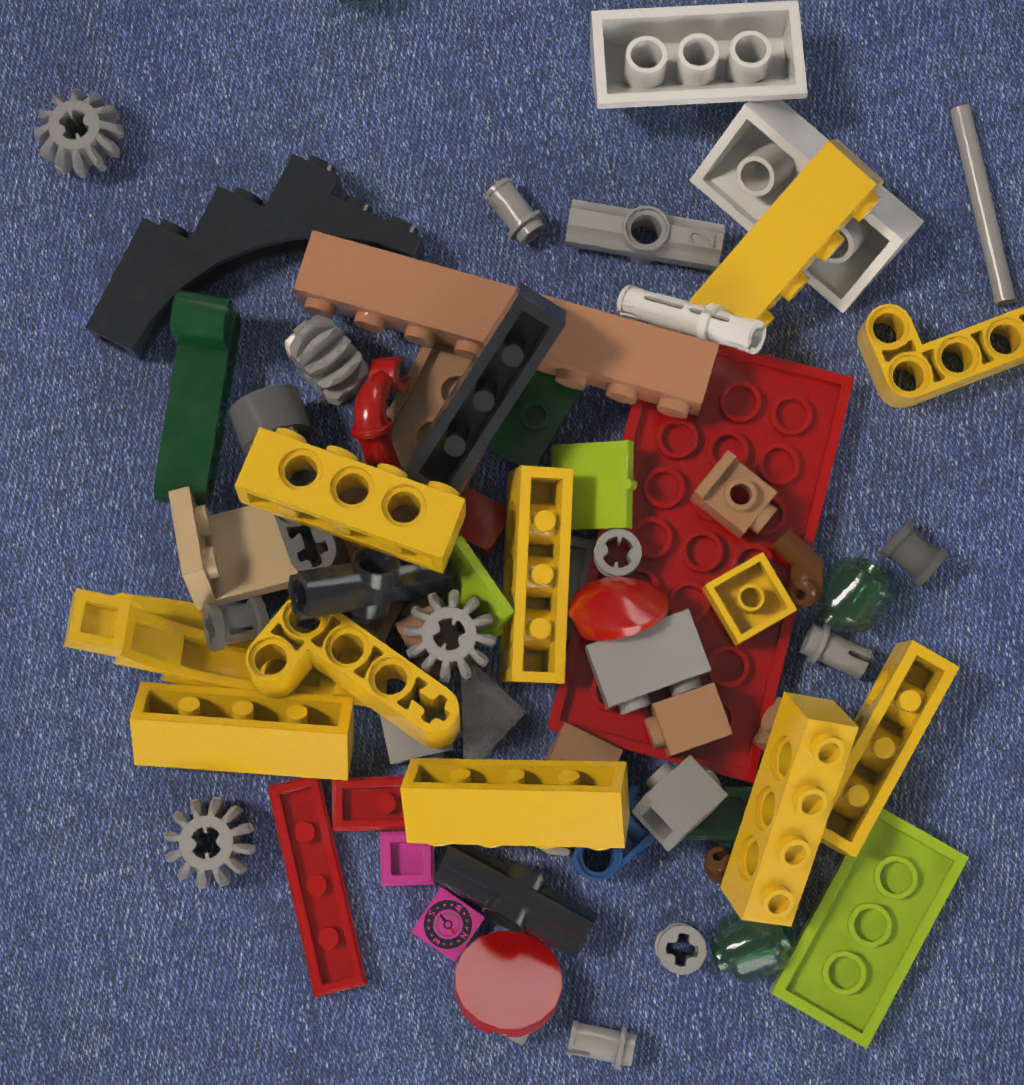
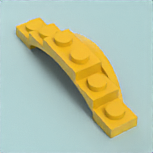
[63,588,388,708]

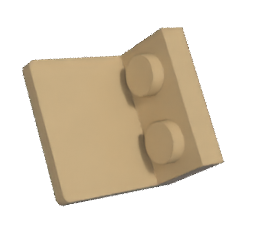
[168,486,298,611]

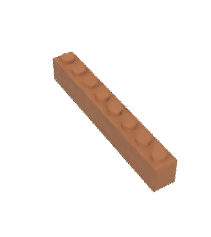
[293,230,719,418]

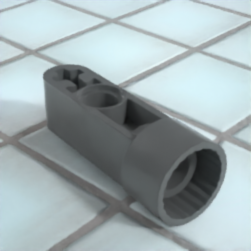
[229,384,350,571]

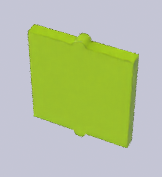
[551,440,637,531]
[440,535,515,650]

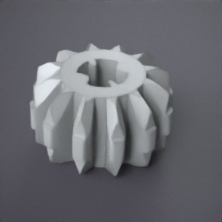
[34,87,124,179]
[284,314,369,406]
[403,590,496,683]
[164,797,256,889]

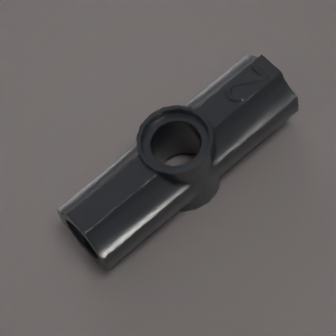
[288,547,454,620]
[434,844,599,958]

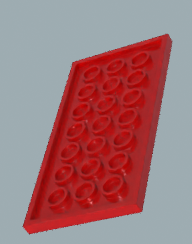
[547,331,855,784]

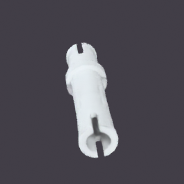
[617,284,766,355]

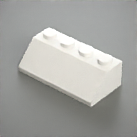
[590,0,808,109]
[689,100,924,313]

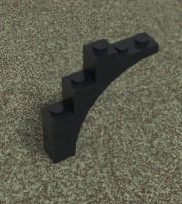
[86,154,425,361]

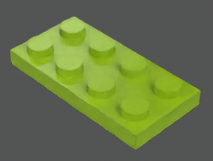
[768,809,969,1049]

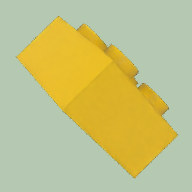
[702,552,797,646]

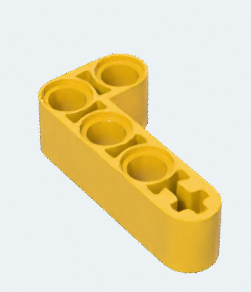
[857,304,1024,409]
[246,599,461,749]

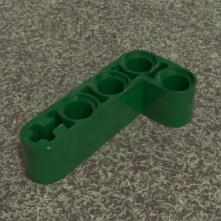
[154,290,241,508]

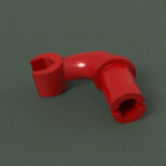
[351,356,411,469]

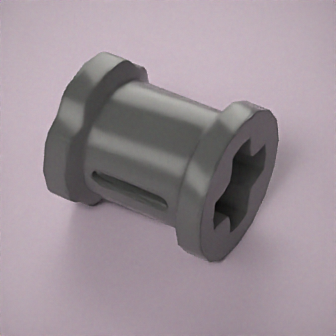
[878,518,950,588]
[202,596,269,652]

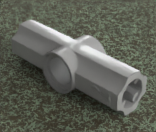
[565,199,725,271]

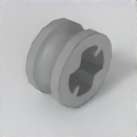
[593,529,642,577]

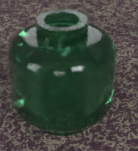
[817,554,894,634]
[710,912,795,983]

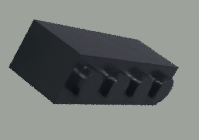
[405,283,566,491]

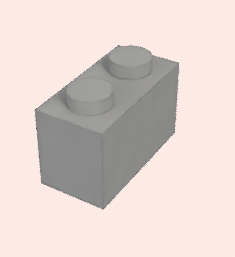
[585,609,711,715]

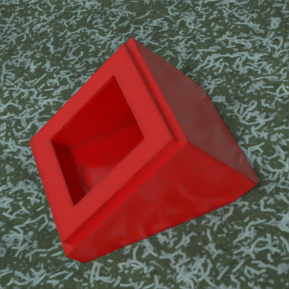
[457,487,506,557]

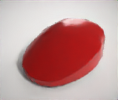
[568,576,669,641]

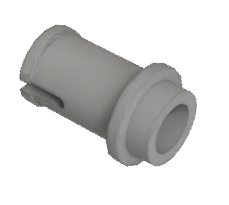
[484,177,546,245]
[800,624,872,680]
[567,1020,637,1070]

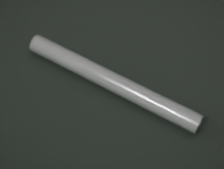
[950,104,1016,305]

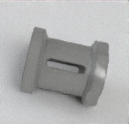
[654,922,707,975]

